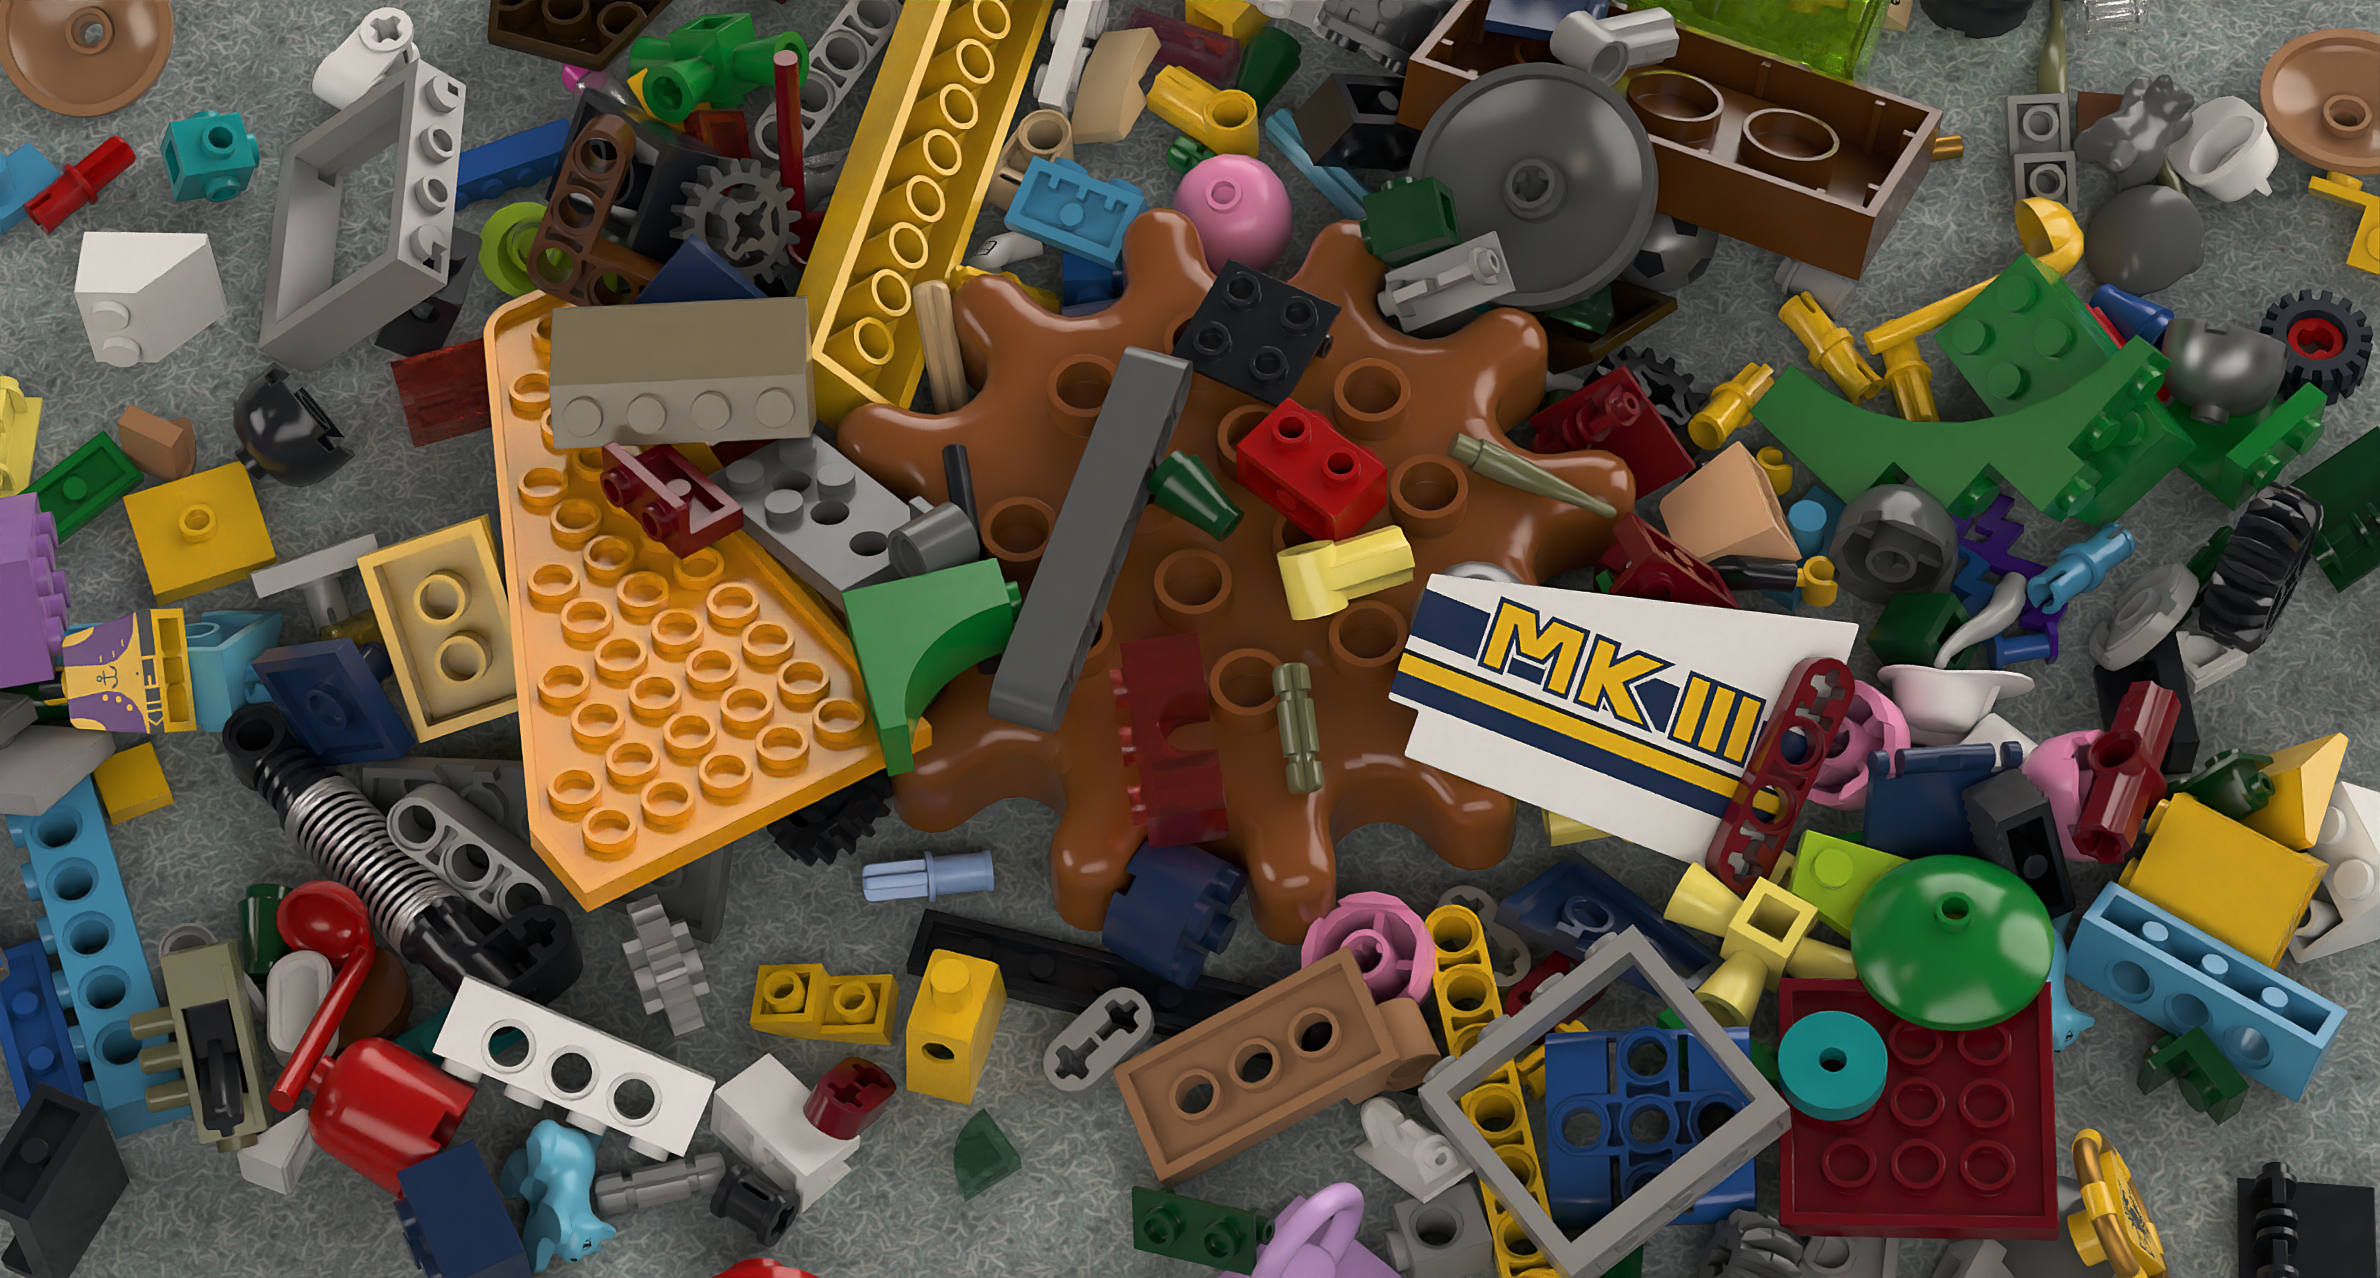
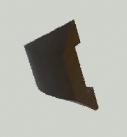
[487,0,673,73]

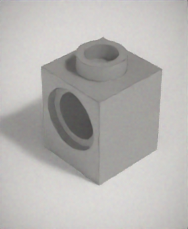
[1384,1181,1493,1278]

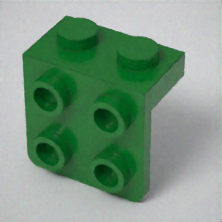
[2166,382,2328,511]

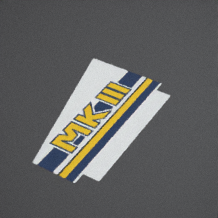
[1388,574,1859,874]

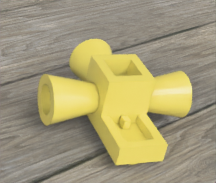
[1664,850,1860,1027]

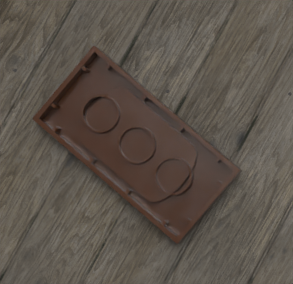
[1396,0,1944,281]

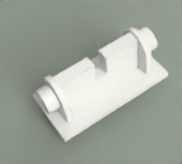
[1354,1096,1473,1204]

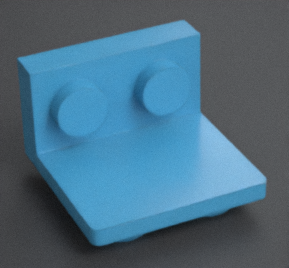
[1003,156,1150,271]

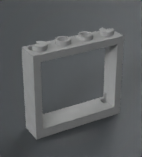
[258,58,466,373]
[1418,924,1792,1278]

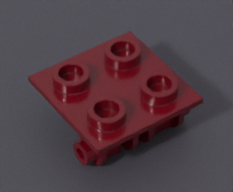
[1528,364,1697,501]

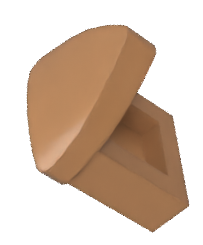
[117,404,197,482]

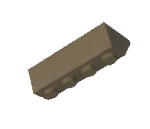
[549,296,817,449]

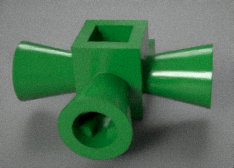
[629,13,810,123]

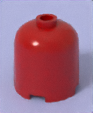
[304,1037,478,1199]

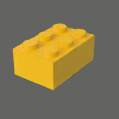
[356,513,518,743]

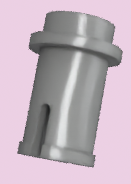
[1774,256,1857,320]

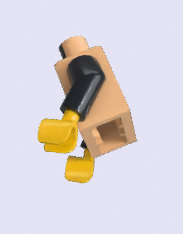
[1659,441,1838,607]

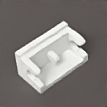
[710,1053,861,1214]

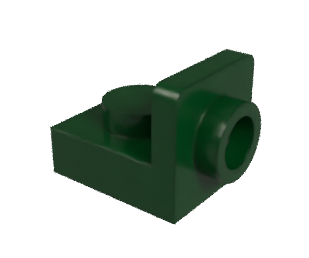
[2136,1025,2250,1126]

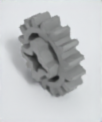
[620,894,710,1040]

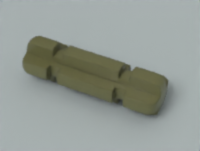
[1272,662,1324,794]

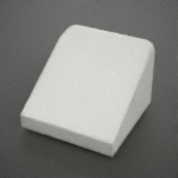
[237,1108,317,1195]

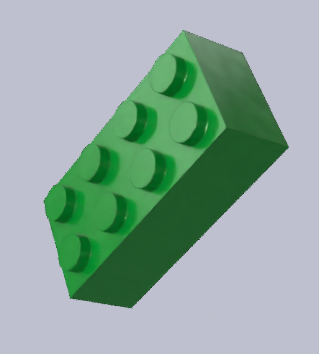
[1933,252,2197,529]

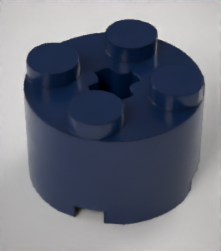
[1102,832,1247,990]

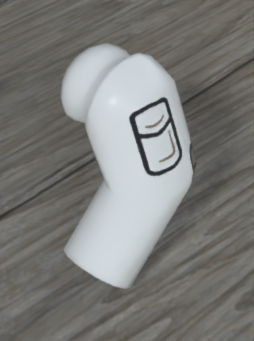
[967,231,1043,275]

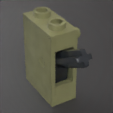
[129,938,275,1153]

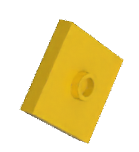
[123,460,278,607]

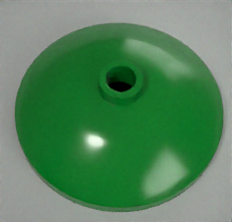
[1850,854,2054,1031]

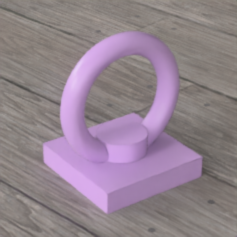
[1218,1182,1402,1278]

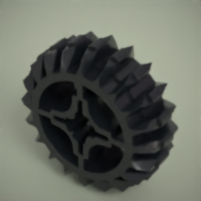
[2198,481,2324,654]

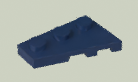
[1493,850,1726,999]

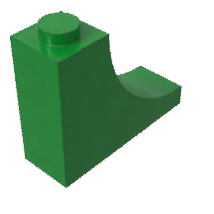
[842,558,1023,776]

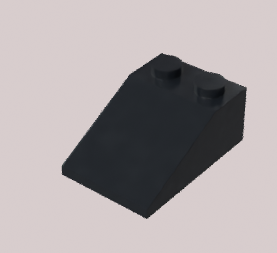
[545,87,725,264]

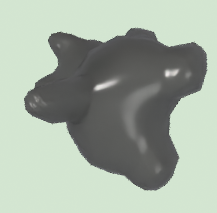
[2073,74,2195,194]

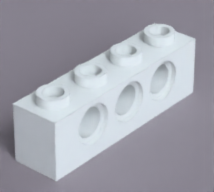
[432,974,716,1162]

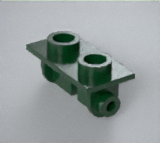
[2142,749,2275,822]
[1132,1186,1275,1276]

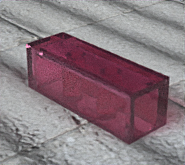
[1124,7,1240,88]

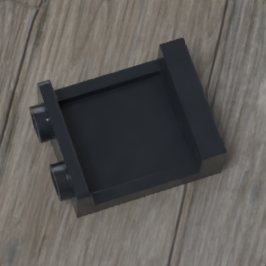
[0,1082,129,1278]

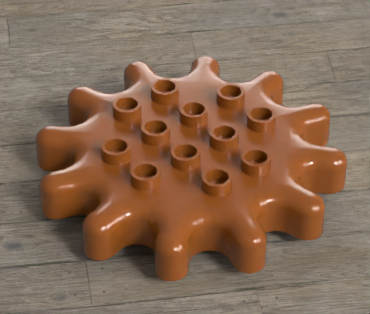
[815,208,1636,945]

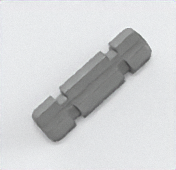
[594,1151,727,1215]

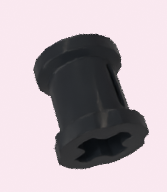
[710,1162,801,1248]

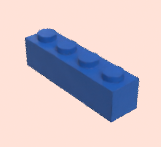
[454,118,570,212]

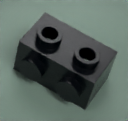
[1292,73,1423,172]

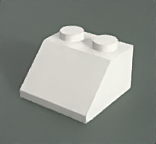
[74,232,227,367]

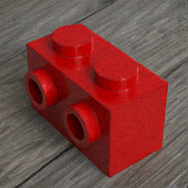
[1236,397,1387,542]

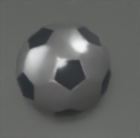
[1621,211,1718,292]

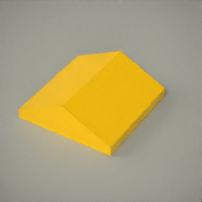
[2213,732,2349,852]

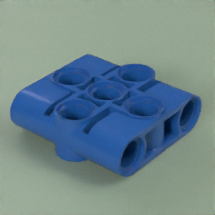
[1545,1025,1757,1229]

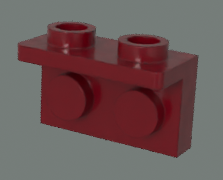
[1608,511,1741,610]

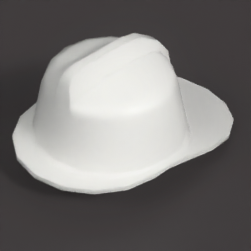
[2167,96,2279,203]
[1877,665,2035,746]

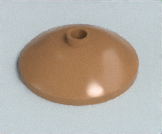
[0,0,174,118]
[2258,28,2380,175]

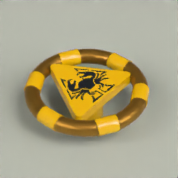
[2067,1128,2170,1278]

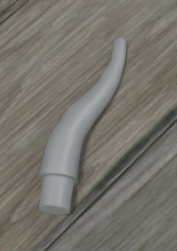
[1934,572,2027,670]

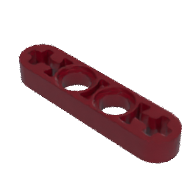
[1705,656,1855,894]

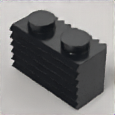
[1960,769,2076,920]

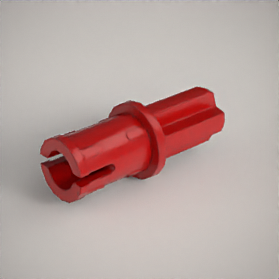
[23,136,136,235]

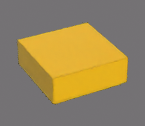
[92,741,174,826]

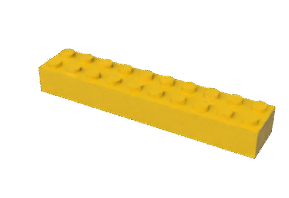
[795,0,1054,432]

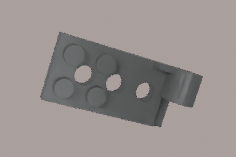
[707,432,980,612]

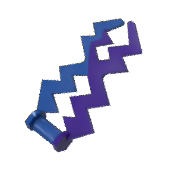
[1949,493,2068,671]

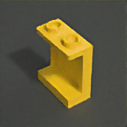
[2117,792,2329,971]

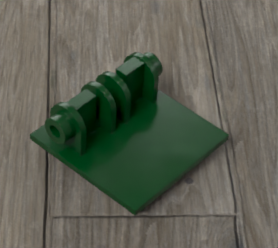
[2287,425,2380,593]

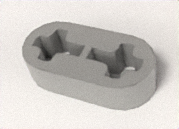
[1437,885,1531,999]
[1043,987,1155,1098]

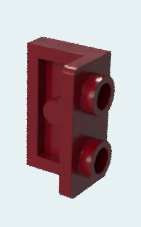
[600,441,744,560]

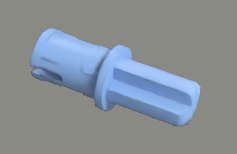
[862,850,994,903]

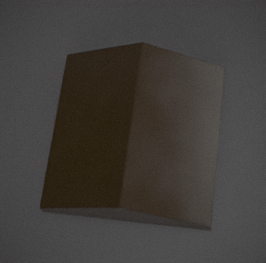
[1529,279,1678,376]

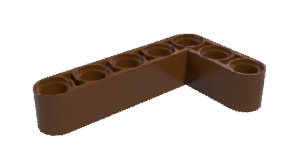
[526,114,665,307]

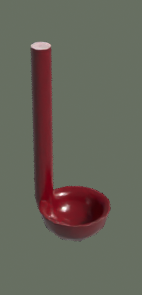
[773,50,827,274]

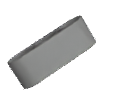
[387,783,568,924]

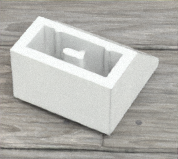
[2288,781,2380,963]

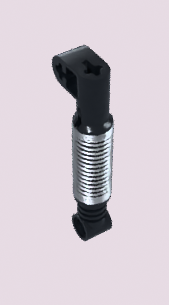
[222,704,583,1036]

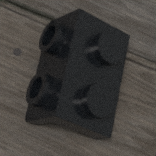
[1317,0,1456,77]

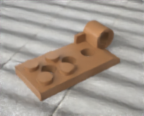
[1112,946,1442,1188]

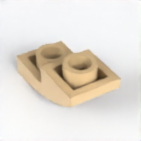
[1071,27,1162,145]

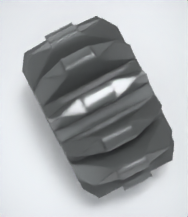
[1695,1208,1803,1278]

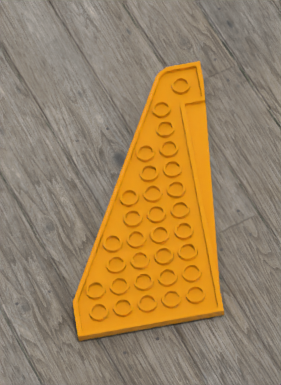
[483,289,932,912]

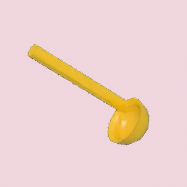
[1864,196,2084,355]

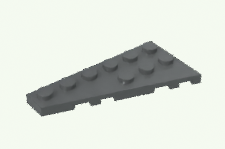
[361,756,734,944]

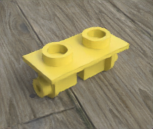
[0,376,43,498]

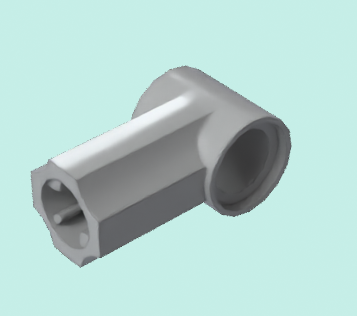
[1550,7,1680,86]

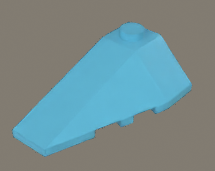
[56,610,283,732]

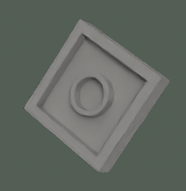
[246,533,379,642]

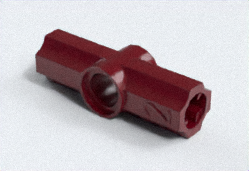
[2072,681,2181,864]

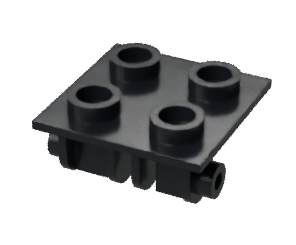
[1170,258,1342,408]
[2237,1162,2377,1278]

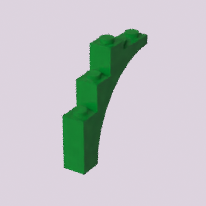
[1749,334,2172,523]

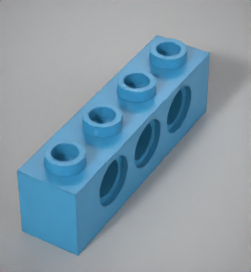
[2065,880,2348,1103]

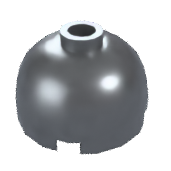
[2161,318,2290,426]

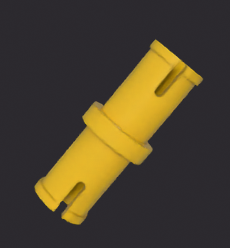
[1778,291,1885,406]

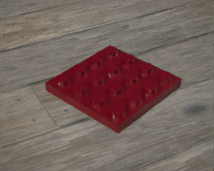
[1778,978,2059,1241]

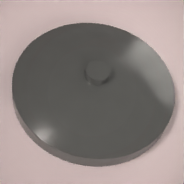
[1408,62,1659,312]

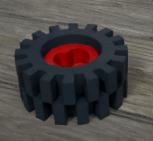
[2259,289,2373,406]

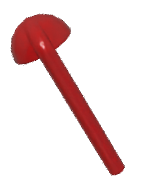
[268,880,377,1112]

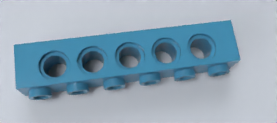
[5,774,193,1139]

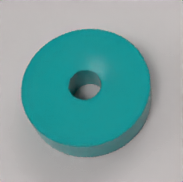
[1777,1011,1888,1121]

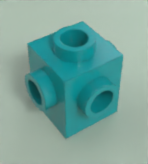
[160,110,260,203]

